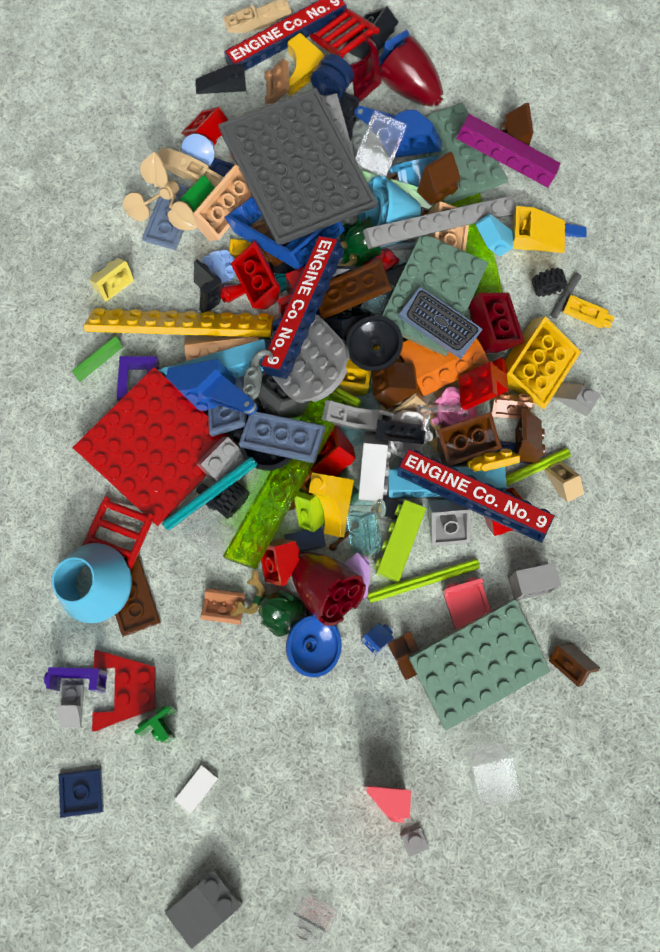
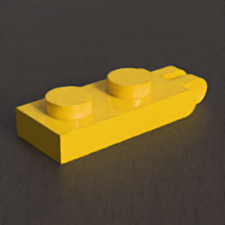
[563,295,614,328]
[467,449,520,472]

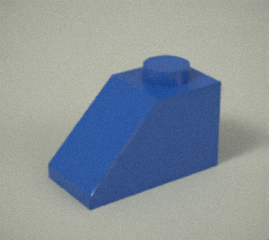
[362,623,394,656]

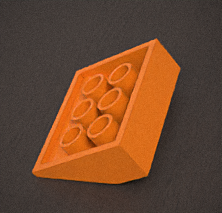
[399,338,489,397]

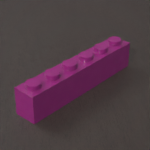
[456,114,561,188]

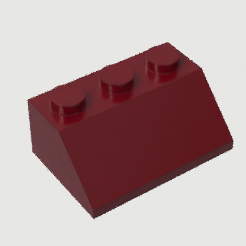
[468,292,525,353]

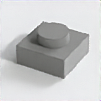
[401,827,429,857]

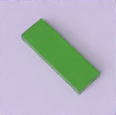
[72,336,123,382]

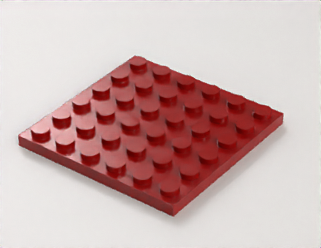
[72,367,237,527]

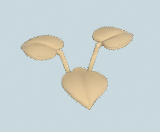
[122,151,197,230]

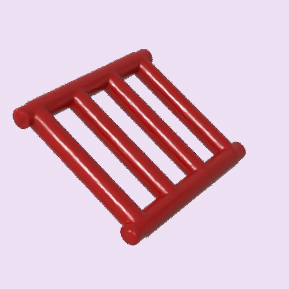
[310,8,379,58]
[82,496,155,571]

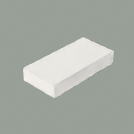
[175,765,218,814]

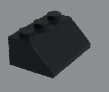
[342,6,398,60]

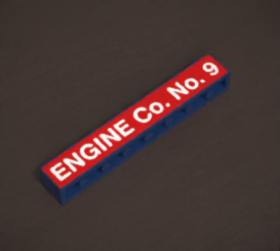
[224,0,347,71]
[260,236,344,379]
[397,449,555,543]

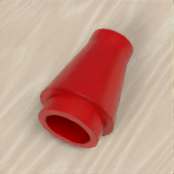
[221,284,245,303]

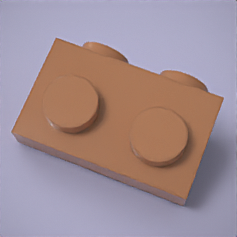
[491,392,534,419]
[201,589,245,625]

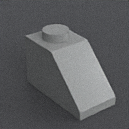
[554,383,601,417]

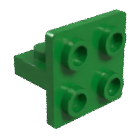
[134,705,177,743]

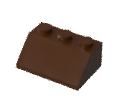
[436,412,502,467]

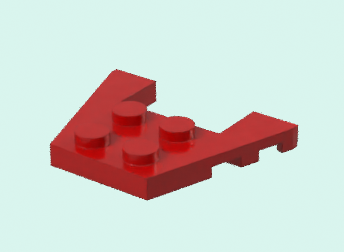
[92,650,156,732]

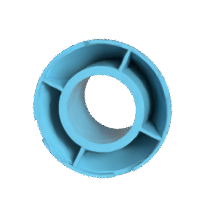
[358,175,421,248]
[52,543,132,623]

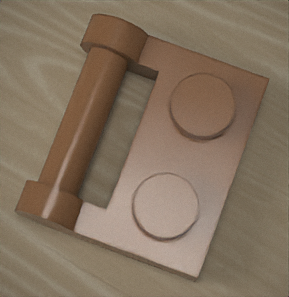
[264,59,289,104]

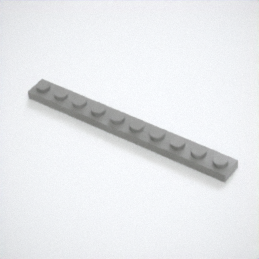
[363,195,516,249]

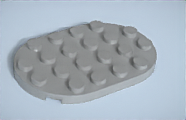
[267,315,350,403]

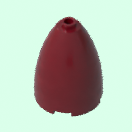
[380,35,444,107]
[291,552,366,626]

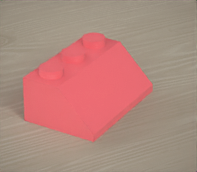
[364,785,411,823]

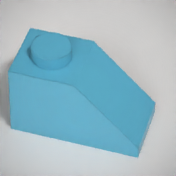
[476,214,514,256]

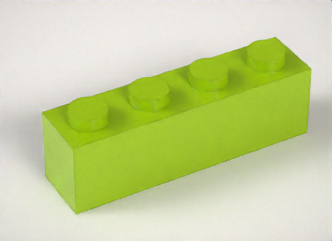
[374,500,427,583]

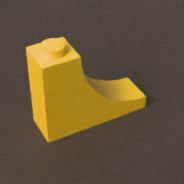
[287,33,324,96]
[309,473,354,537]

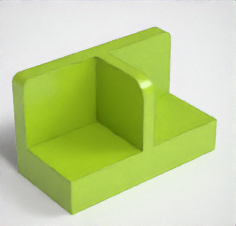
[294,492,325,533]

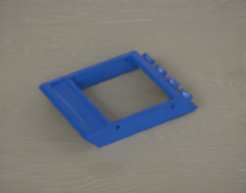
[225,196,345,270]

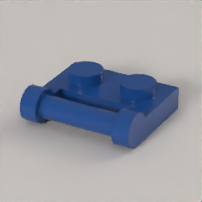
[379,30,411,67]

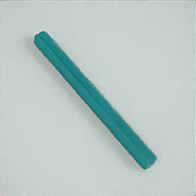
[162,457,257,530]

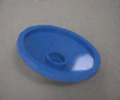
[286,615,342,678]

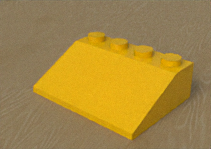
[505,316,581,409]

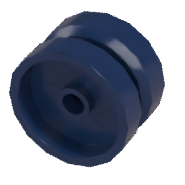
[310,53,354,99]

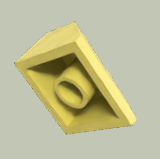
[89,258,134,302]

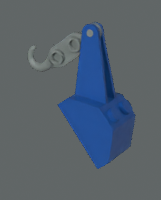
[352,106,442,165]
[166,350,273,415]

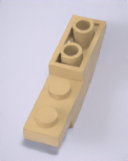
[223,0,292,33]
[158,147,223,187]

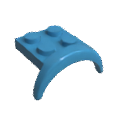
[390,157,440,187]

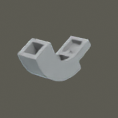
[322,400,396,433]

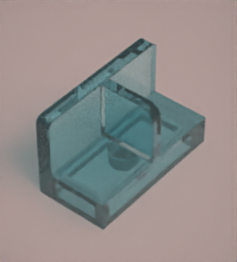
[347,512,381,555]

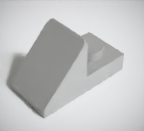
[57,685,84,728]

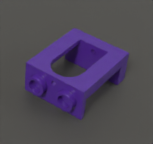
[117,356,160,402]
[44,667,107,693]

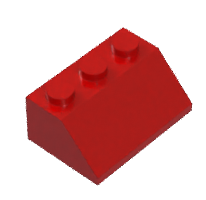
[230,241,280,310]

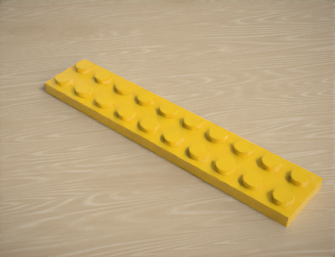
[84,308,274,337]

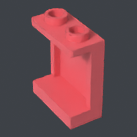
[443,577,491,630]

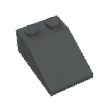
[258,371,310,418]
[165,868,243,950]

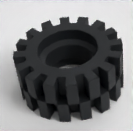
[532,268,568,297]
[214,482,250,519]

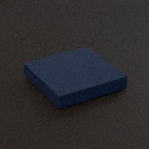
[58,769,104,818]

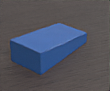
[565,223,587,238]

